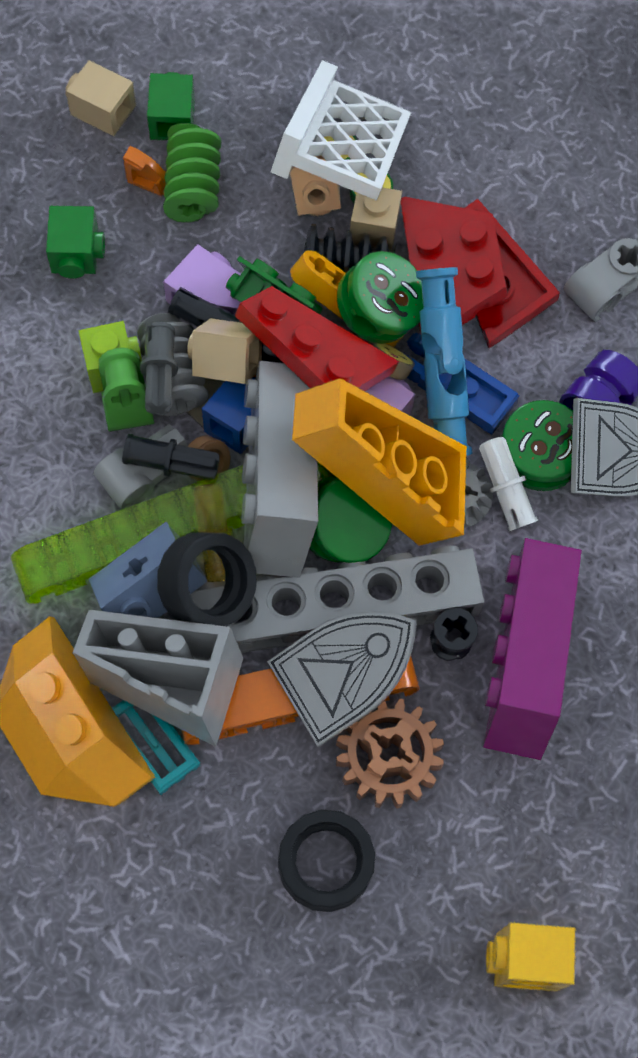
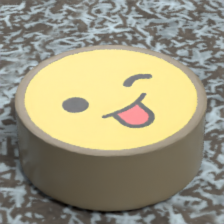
[373,342,415,380]

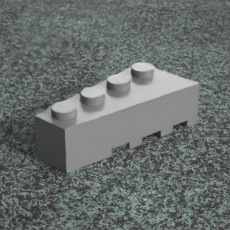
[241,361,318,578]

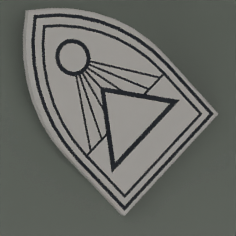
[571,398,638,497]
[267,611,417,747]

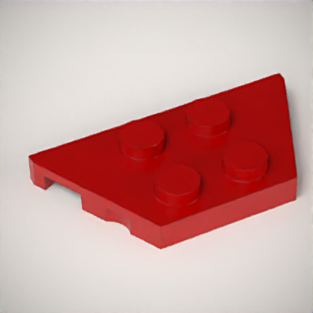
[401,197,507,339]

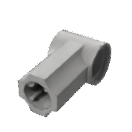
[93,424,188,511]

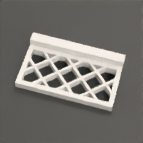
[271,60,411,200]

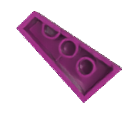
[483,538,582,760]

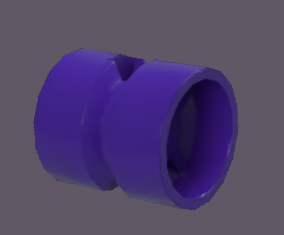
[559,350,638,410]

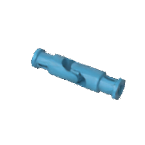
[416,267,472,456]

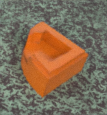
[123,146,166,196]

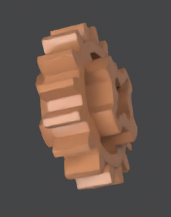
[336,698,444,809]

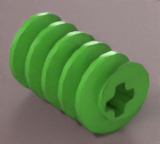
[163,123,222,222]

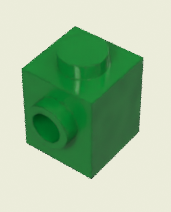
[46,206,105,279]

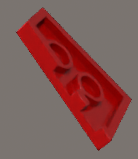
[465,198,560,348]
[235,286,400,391]

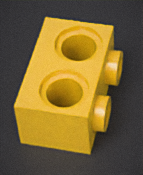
[486,923,575,991]

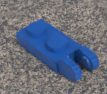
[404,332,520,435]

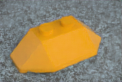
[0,616,155,807]

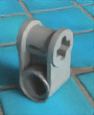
[563,238,638,322]

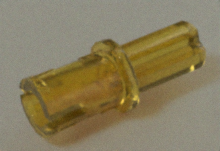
[193,484,233,582]

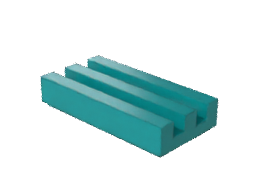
[112,700,201,795]

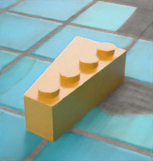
[292,378,467,546]

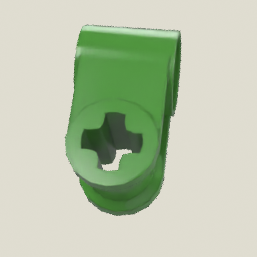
[98,348,154,432]

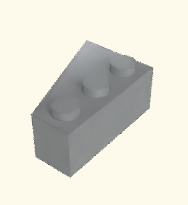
[73,610,243,747]

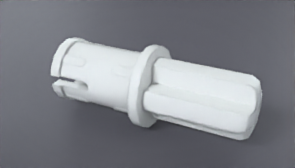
[479,437,538,531]

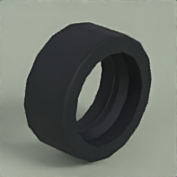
[157,532,257,627]
[278,809,375,912]

